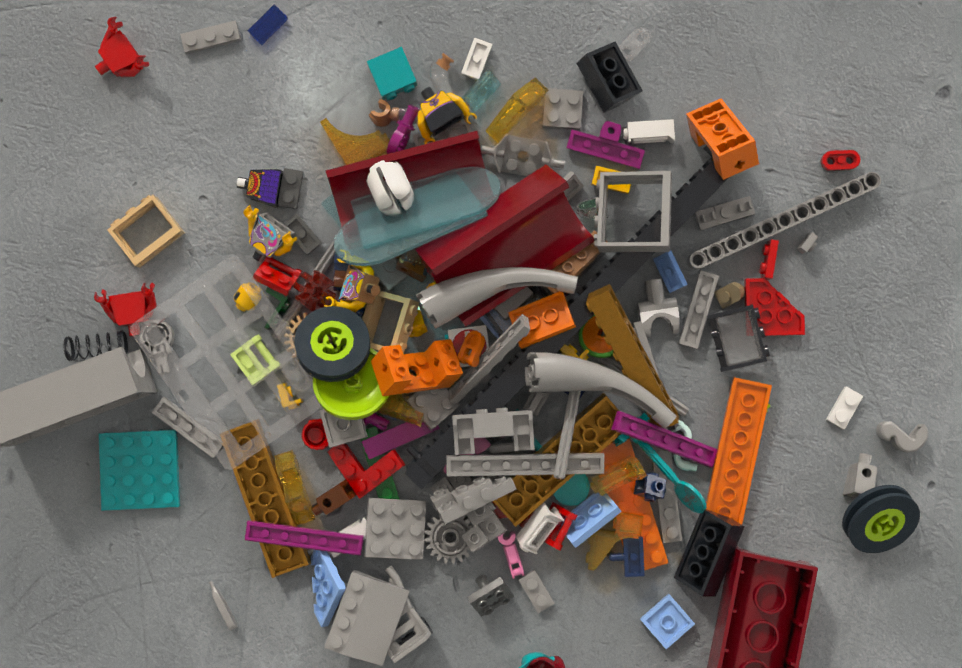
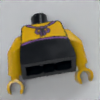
[418,87,477,144]

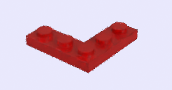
[327,443,405,499]

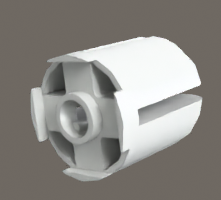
[366,160,414,216]

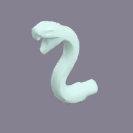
[672,420,697,471]

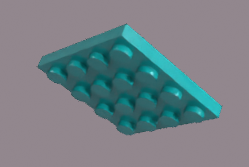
[99,430,180,511]

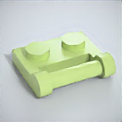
[230,334,281,385]

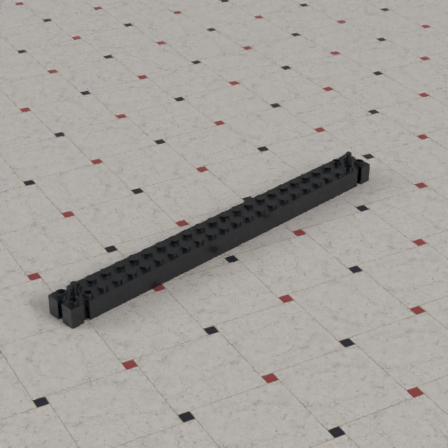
[405,145,728,490]

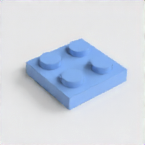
[640,593,695,649]

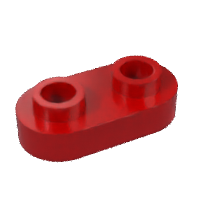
[820,150,861,171]

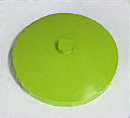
[313,345,389,420]

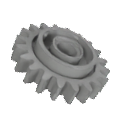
[424,515,474,564]

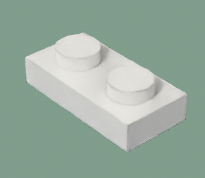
[461,38,492,81]
[826,387,863,429]

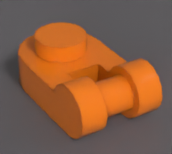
[457,330,485,367]

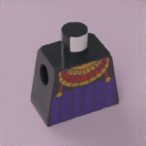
[237,169,283,208]

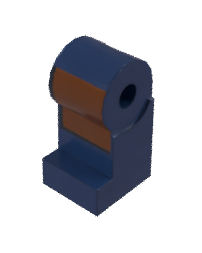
[333,255,353,291]

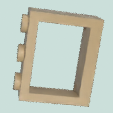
[107,195,185,268]
[362,291,419,354]

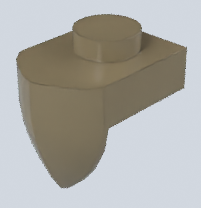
[714,282,745,309]

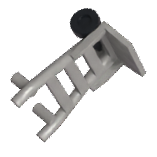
[385,565,433,663]

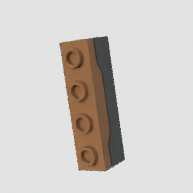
[541,230,608,296]

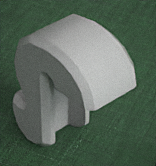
[876,421,928,453]

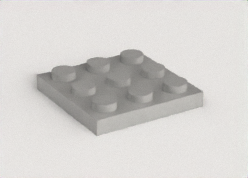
[364,498,426,560]

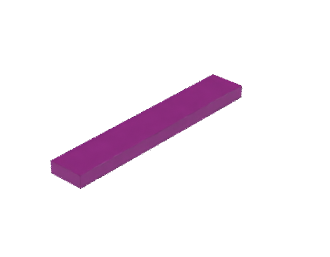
[611,411,717,468]
[245,520,364,556]

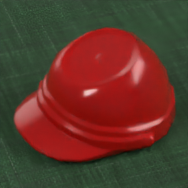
[301,418,329,450]

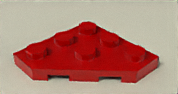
[744,278,805,336]

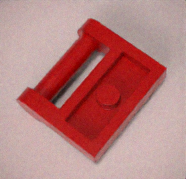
[252,256,303,296]
[540,502,578,551]

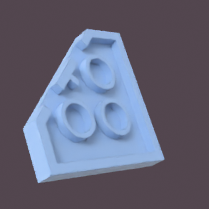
[311,550,346,627]

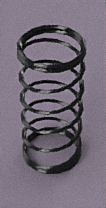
[63,330,128,361]

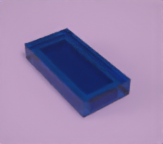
[247,4,288,45]

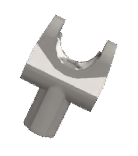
[637,279,679,338]

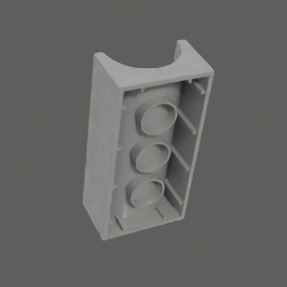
[0,347,157,448]

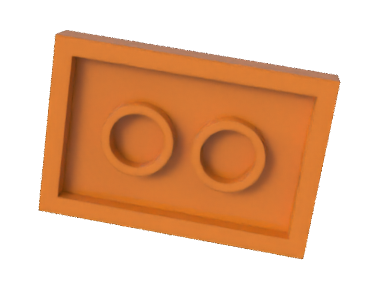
[508,291,576,349]

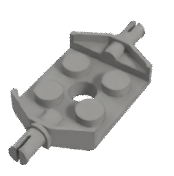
[481,134,565,176]

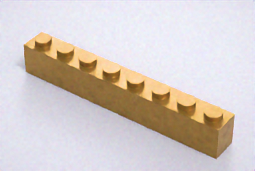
[586,284,679,428]

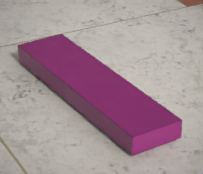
[361,417,440,459]

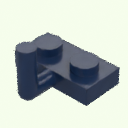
[607,536,645,577]

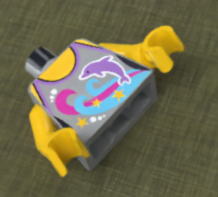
[243,205,297,262]

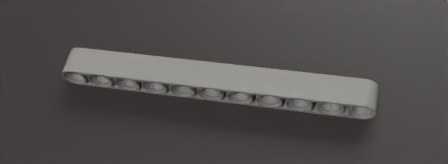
[687,172,881,270]

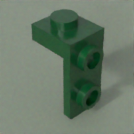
[264,287,291,330]

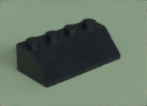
[674,509,745,597]

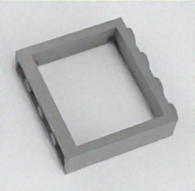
[594,171,672,252]

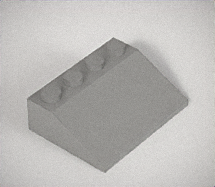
[324,570,410,666]

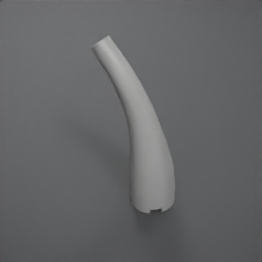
[416,267,578,329]
[525,352,677,429]

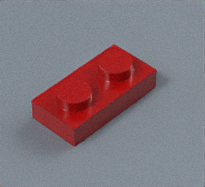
[759,239,779,280]

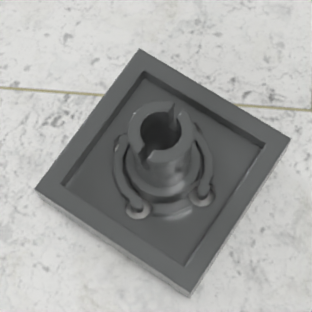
[467,575,514,617]

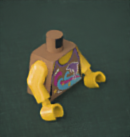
[324,251,380,312]

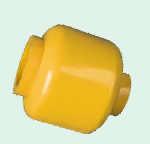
[233,282,262,312]

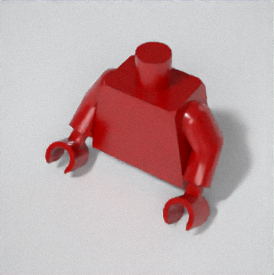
[95,17,149,78]
[94,283,157,336]

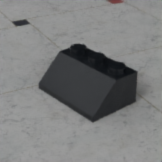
[576,41,643,113]

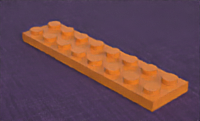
[706,377,772,525]
[600,439,668,571]

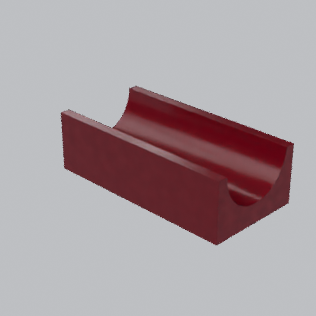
[325,131,495,252]
[415,164,595,327]
[707,547,818,668]

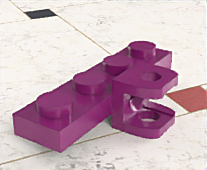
[566,121,645,169]

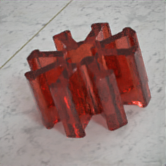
[294,270,336,311]

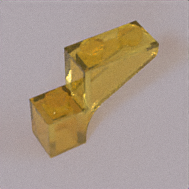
[274,450,316,525]
[586,513,643,570]

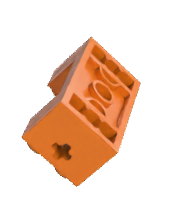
[686,99,759,180]
[371,339,463,396]

